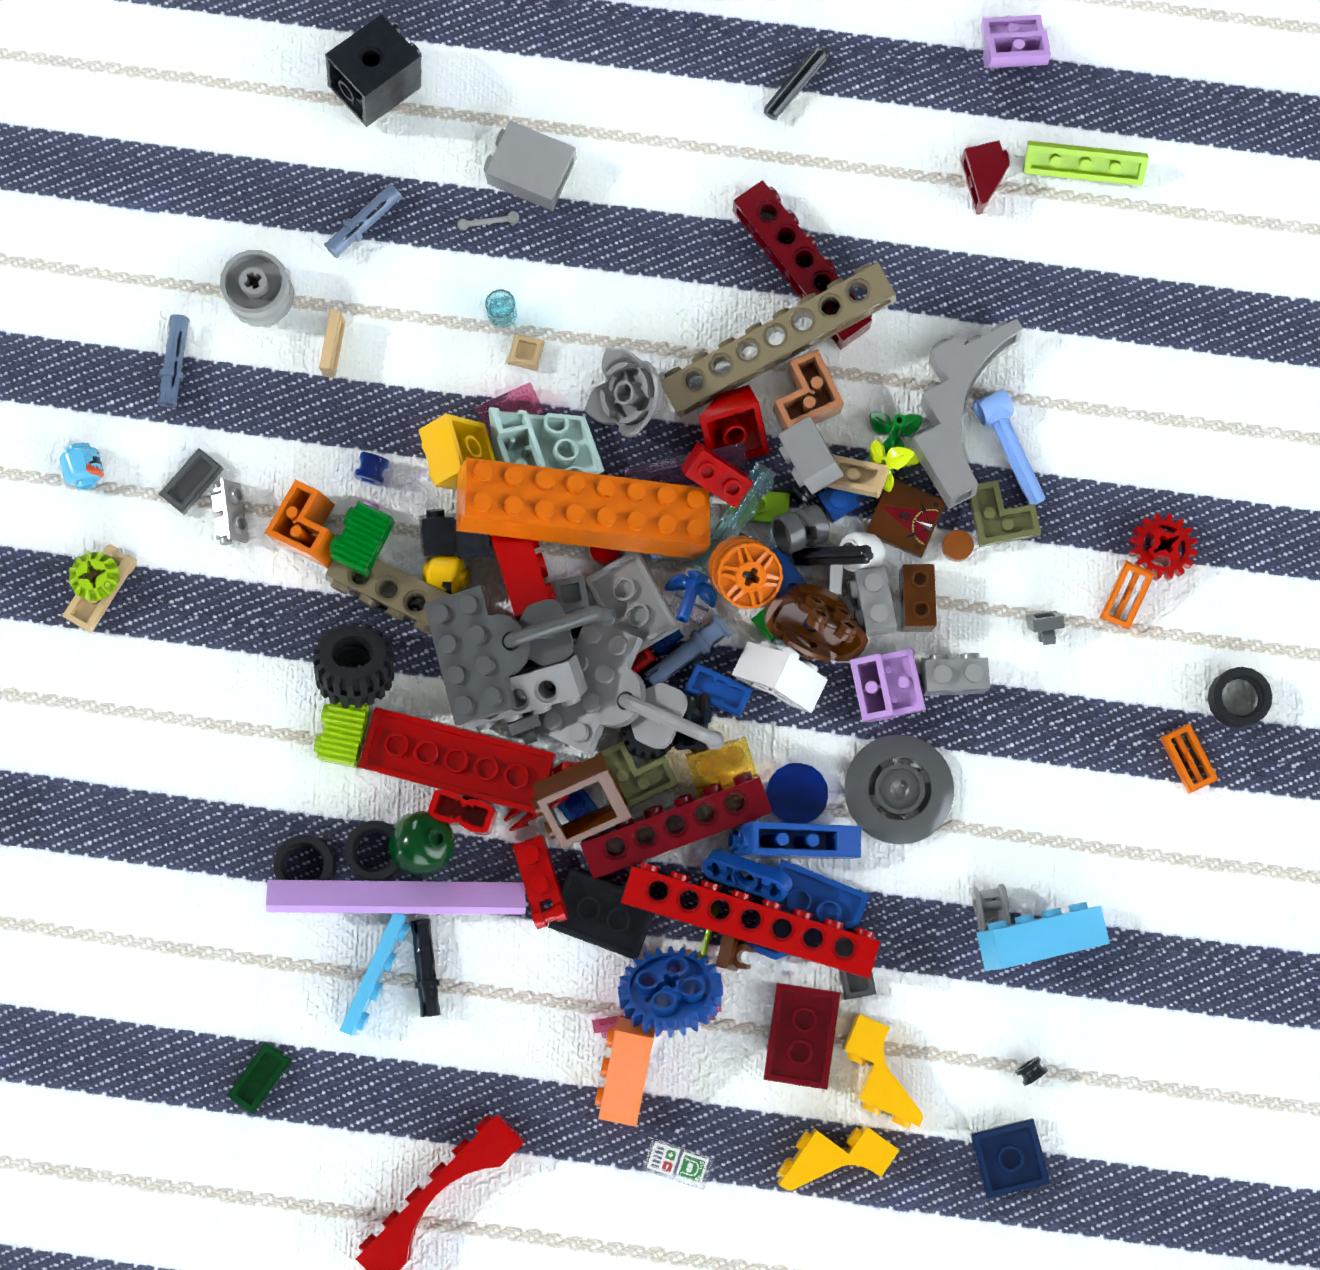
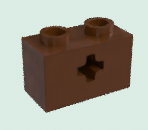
[899,564,937,632]

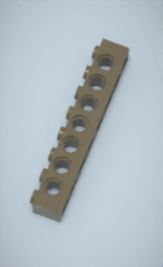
[661,262,896,418]
[325,559,553,688]

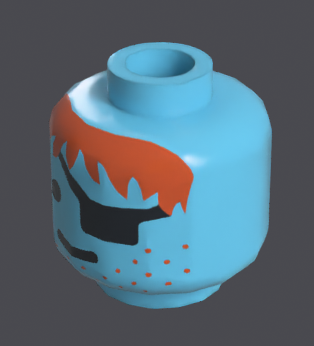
[59,442,104,490]

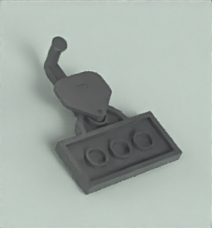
[424,585,616,726]

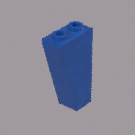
[728,822,861,859]

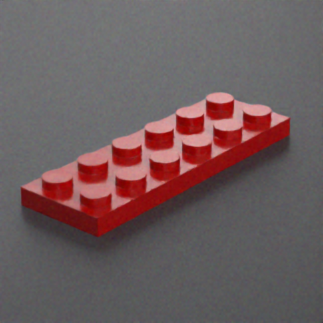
[358,707,556,815]

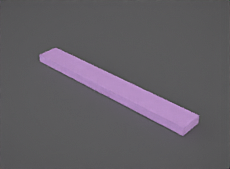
[266,880,526,915]

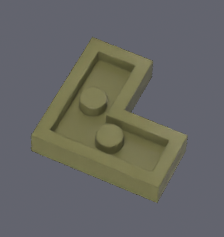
[968,480,1041,548]
[595,741,679,808]

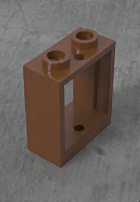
[531,753,632,849]

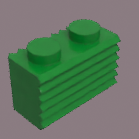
[329,501,395,577]

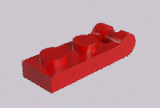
[512,835,568,929]

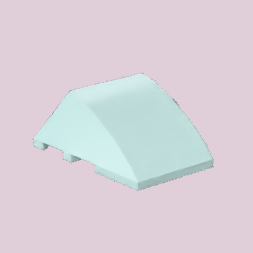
[489,407,605,474]

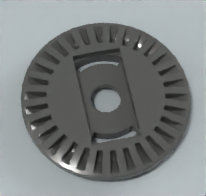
[844,734,954,845]

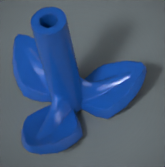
[664,570,717,623]

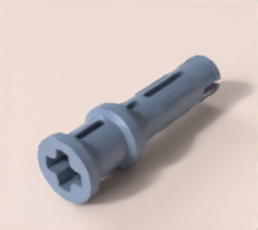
[644,613,732,686]

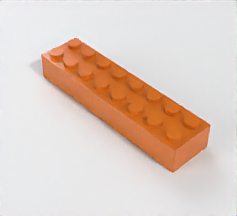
[456,457,711,560]

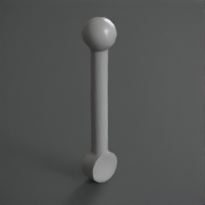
[457,211,519,231]

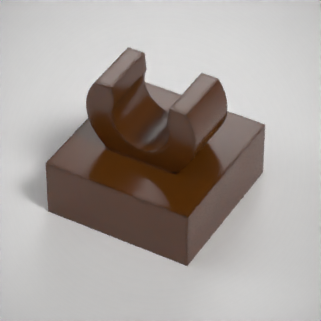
[716,935,755,972]

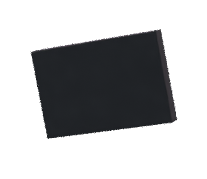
[548,868,656,959]

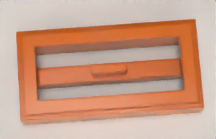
[1100,560,1155,630]
[1160,723,1219,794]

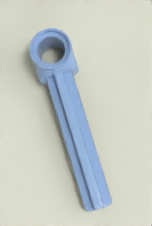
[973,389,1045,505]

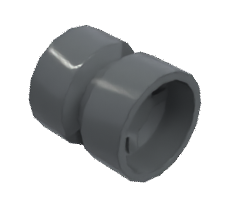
[771,504,829,555]

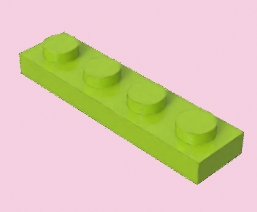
[1023,140,1149,186]

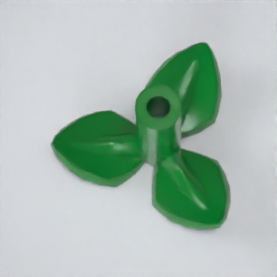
[869,411,923,454]

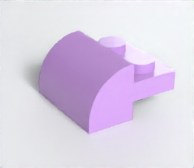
[981,15,1051,69]
[850,648,926,722]

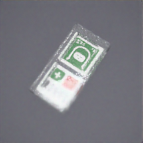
[642,1138,714,1191]

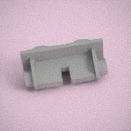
[210,479,248,545]

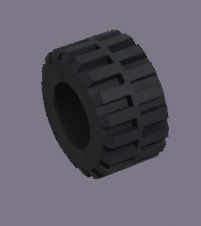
[313,623,394,709]

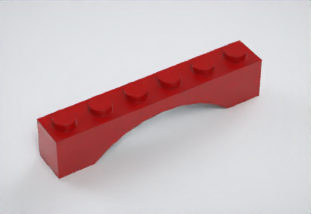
[356,1113,526,1270]

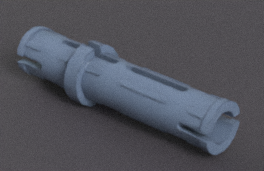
[324,184,403,258]
[157,314,190,408]

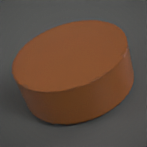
[942,530,974,562]

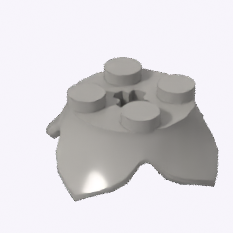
[584,348,665,437]

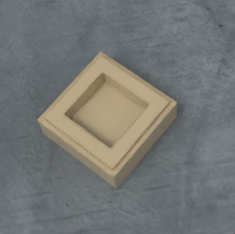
[507,333,545,371]

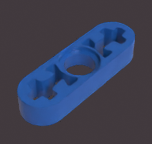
[702,849,793,902]

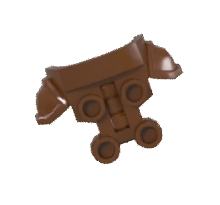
[764,584,869,662]

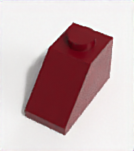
[960,140,1010,215]

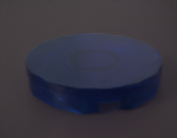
[766,763,828,824]

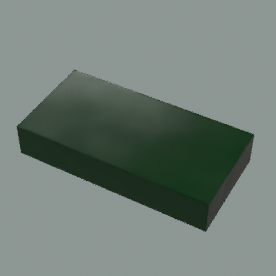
[227,1042,293,1115]

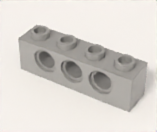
[463,654,588,731]

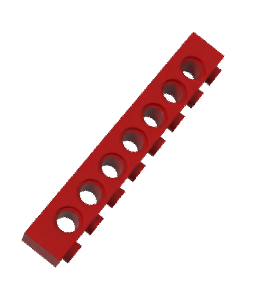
[621,862,880,979]

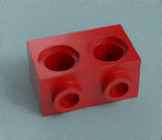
[680,442,754,509]

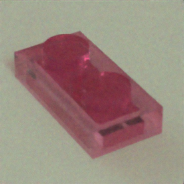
[475,382,544,437]

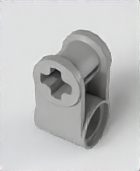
[971,884,1011,932]

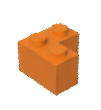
[264,480,335,569]

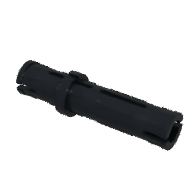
[410,919,441,1018]

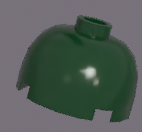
[389,811,455,876]

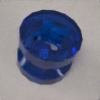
[353,452,390,486]

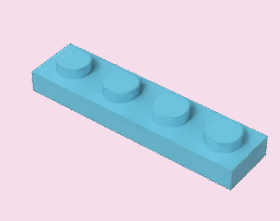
[339,913,411,1036]

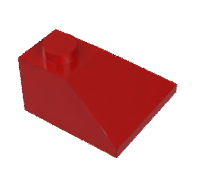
[698,385,770,465]

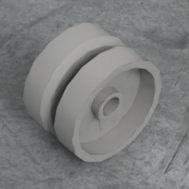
[220,250,294,327]

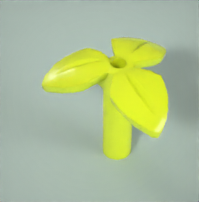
[869,440,919,492]

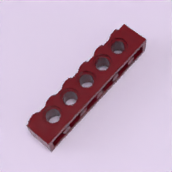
[732,180,872,350]
[580,771,773,879]

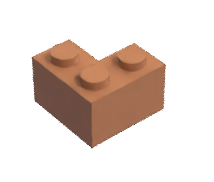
[773,349,844,431]

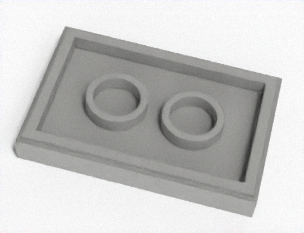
[584,552,681,653]

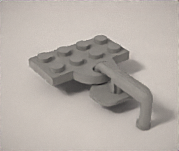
[537,621,724,755]

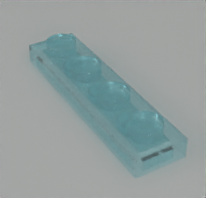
[691,462,777,577]

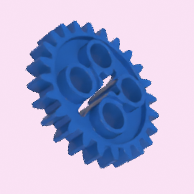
[618,946,723,1038]

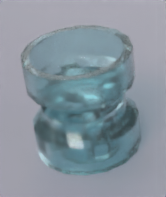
[485,289,517,328]

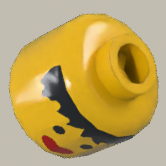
[422,555,470,594]

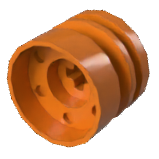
[708,535,783,609]

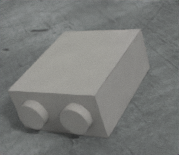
[483,121,577,211]

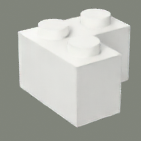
[732,641,827,713]

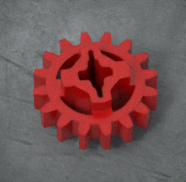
[1128,513,1198,581]

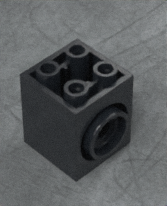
[325,14,422,127]

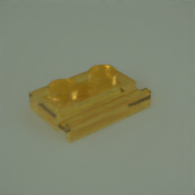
[685,736,756,795]

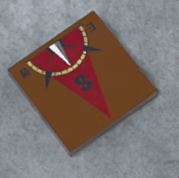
[865,479,945,558]

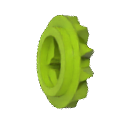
[68,551,119,601]

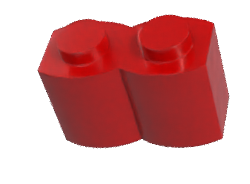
[427,790,498,835]

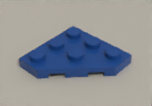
[747,859,870,960]

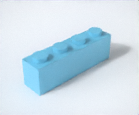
[976,902,1110,971]

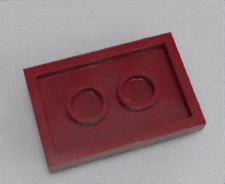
[763,983,841,1090]

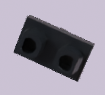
[673,693,712,752]

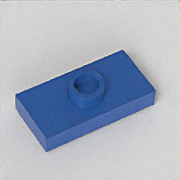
[683,663,753,719]

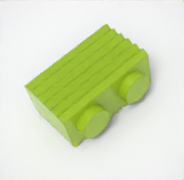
[314,702,371,768]

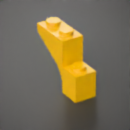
[842,1014,923,1129]
[776,1125,900,1191]

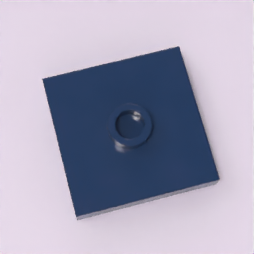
[970,1118,1050,1199]

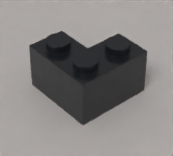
[419,509,490,558]

